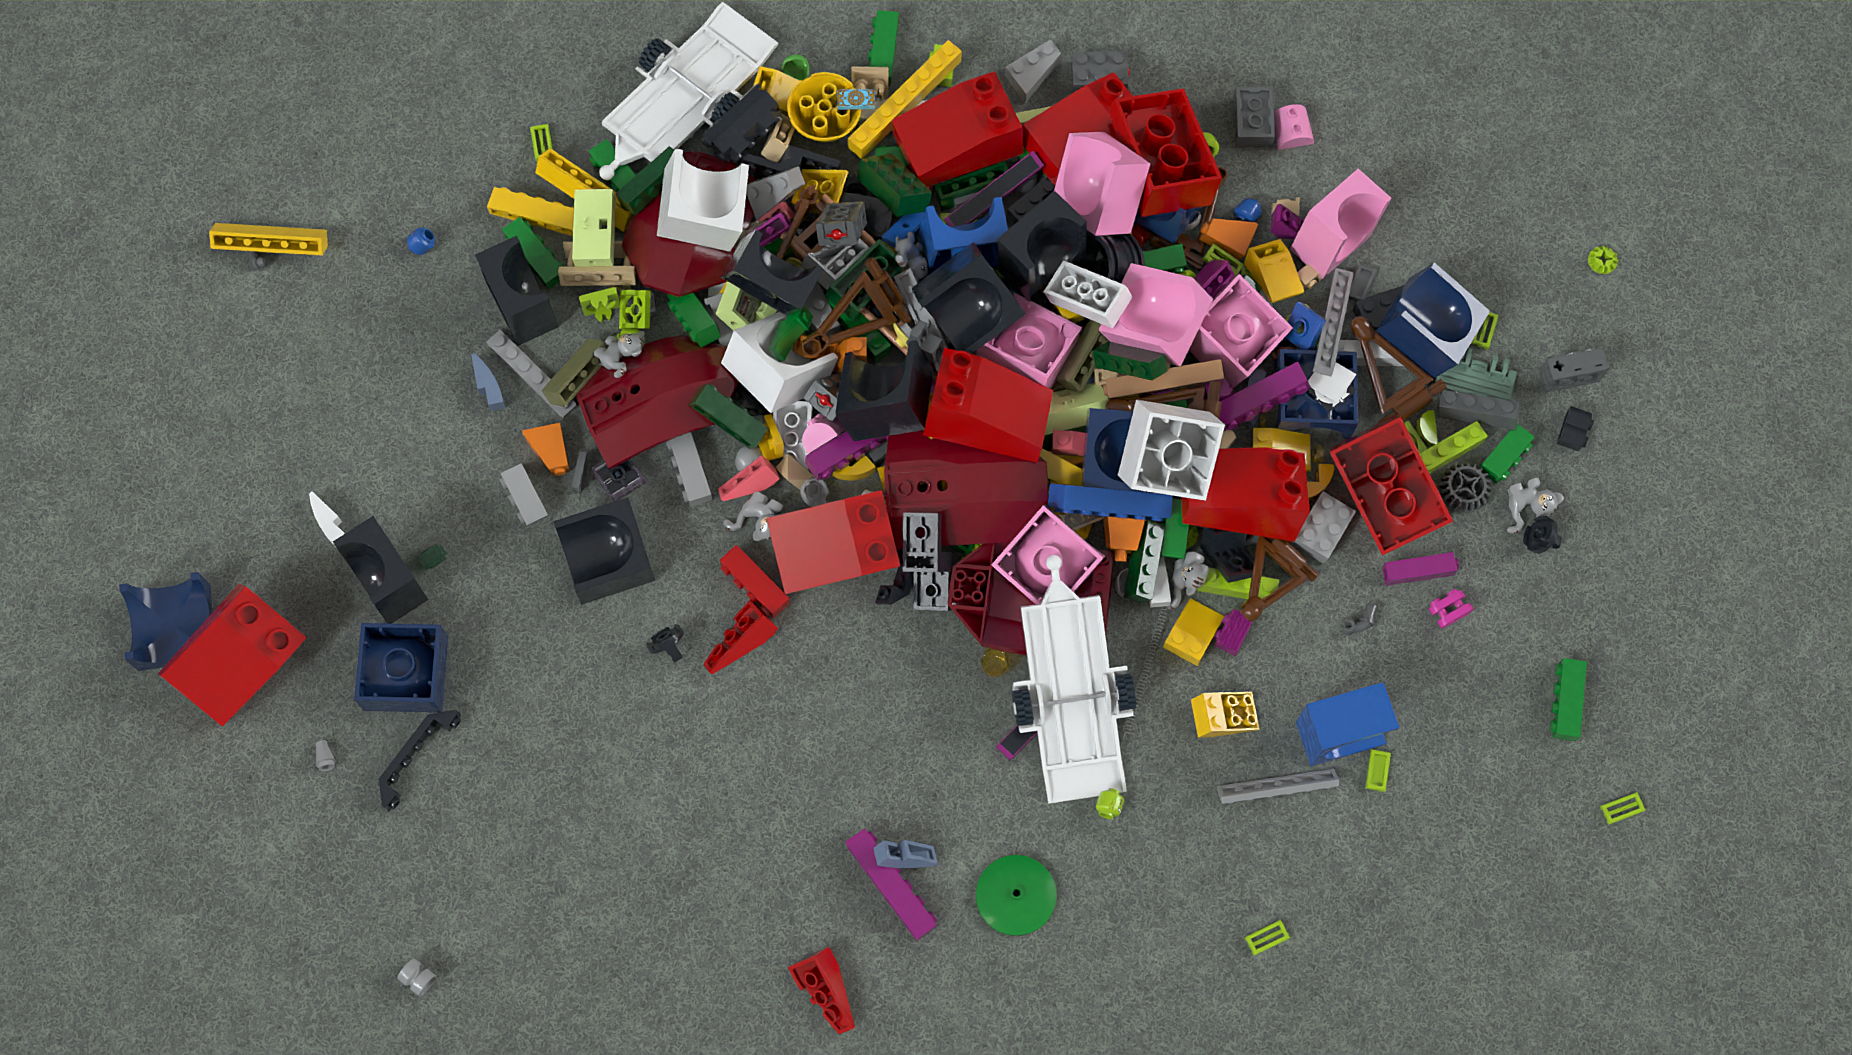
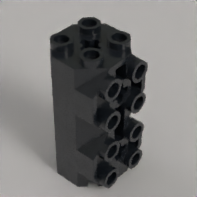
[701,84,783,162]

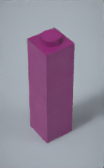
[1382,552,1459,586]

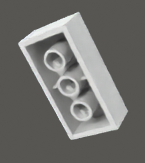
[1044,261,1132,328]

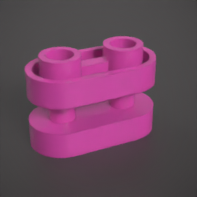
[1429,589,1474,629]

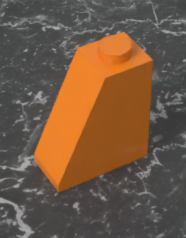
[1199,219,1258,260]
[832,337,867,372]
[522,423,570,476]

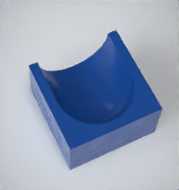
[918,197,1008,276]
[1296,682,1399,766]

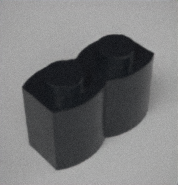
[1556,406,1594,451]

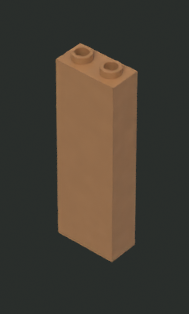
[1103,359,1224,399]

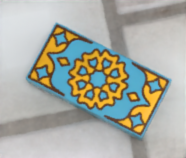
[837,89,875,110]

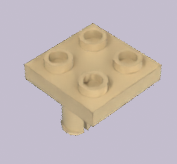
[851,66,889,101]

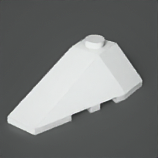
[773,401,813,470]

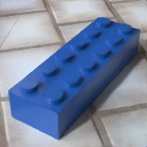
[1048,484,1173,521]

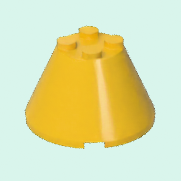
[787,72,862,142]

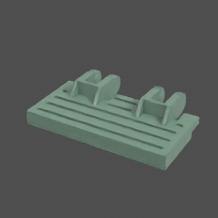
[1435,348,1517,400]

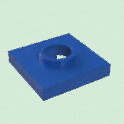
[1285,302,1326,350]

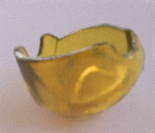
[980,648,1010,678]

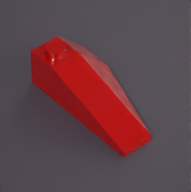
[703,600,778,675]
[788,947,855,1034]

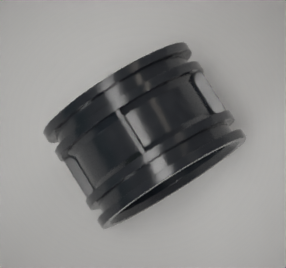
[1075,231,1145,283]

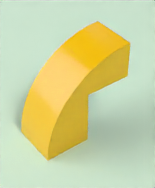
[831,455,876,481]
[1307,464,1334,502]

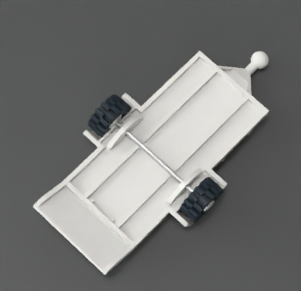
[599,2,779,180]
[1012,555,1136,804]

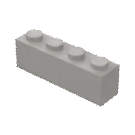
[666,432,712,507]

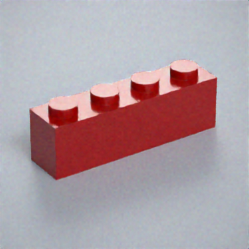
[719,545,790,619]

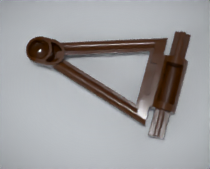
[1140,166,1228,270]
[776,185,818,260]
[801,257,913,357]
[1350,316,1447,423]
[1105,381,1222,419]
[1241,536,1319,622]

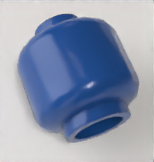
[1234,198,1262,222]
[407,227,435,255]

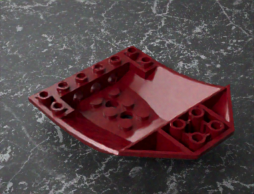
[622,151,756,297]
[577,335,739,469]
[884,431,1049,550]
[947,543,1114,656]

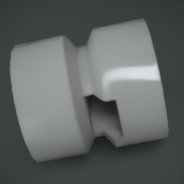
[397,958,437,997]

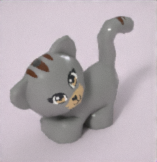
[895,232,928,282]
[594,331,645,378]
[1507,478,1564,534]
[723,491,784,541]
[1167,552,1209,610]

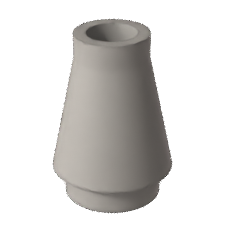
[315,740,336,771]

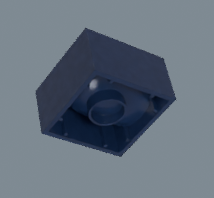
[1376,262,1490,378]
[1081,408,1155,493]
[354,623,448,713]

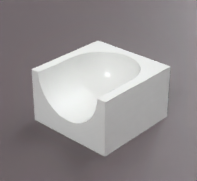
[657,149,749,251]
[721,312,838,413]

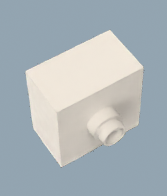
[1118,400,1225,500]

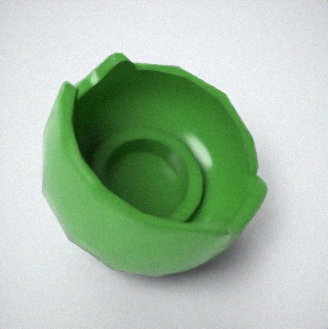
[782,54,809,81]

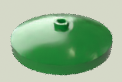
[976,855,1056,936]

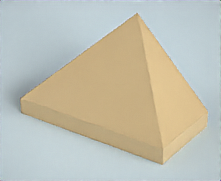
[776,453,815,489]

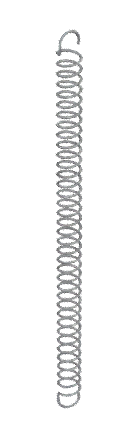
[1122,606,1168,740]

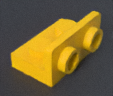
[758,414,784,461]

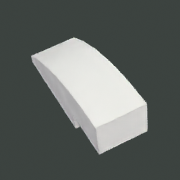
[309,492,345,550]
[1150,557,1171,607]

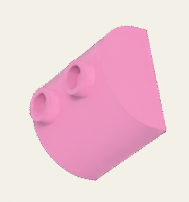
[1274,105,1314,150]
[802,413,845,453]

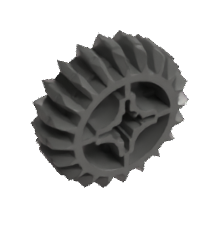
[1439,462,1492,513]

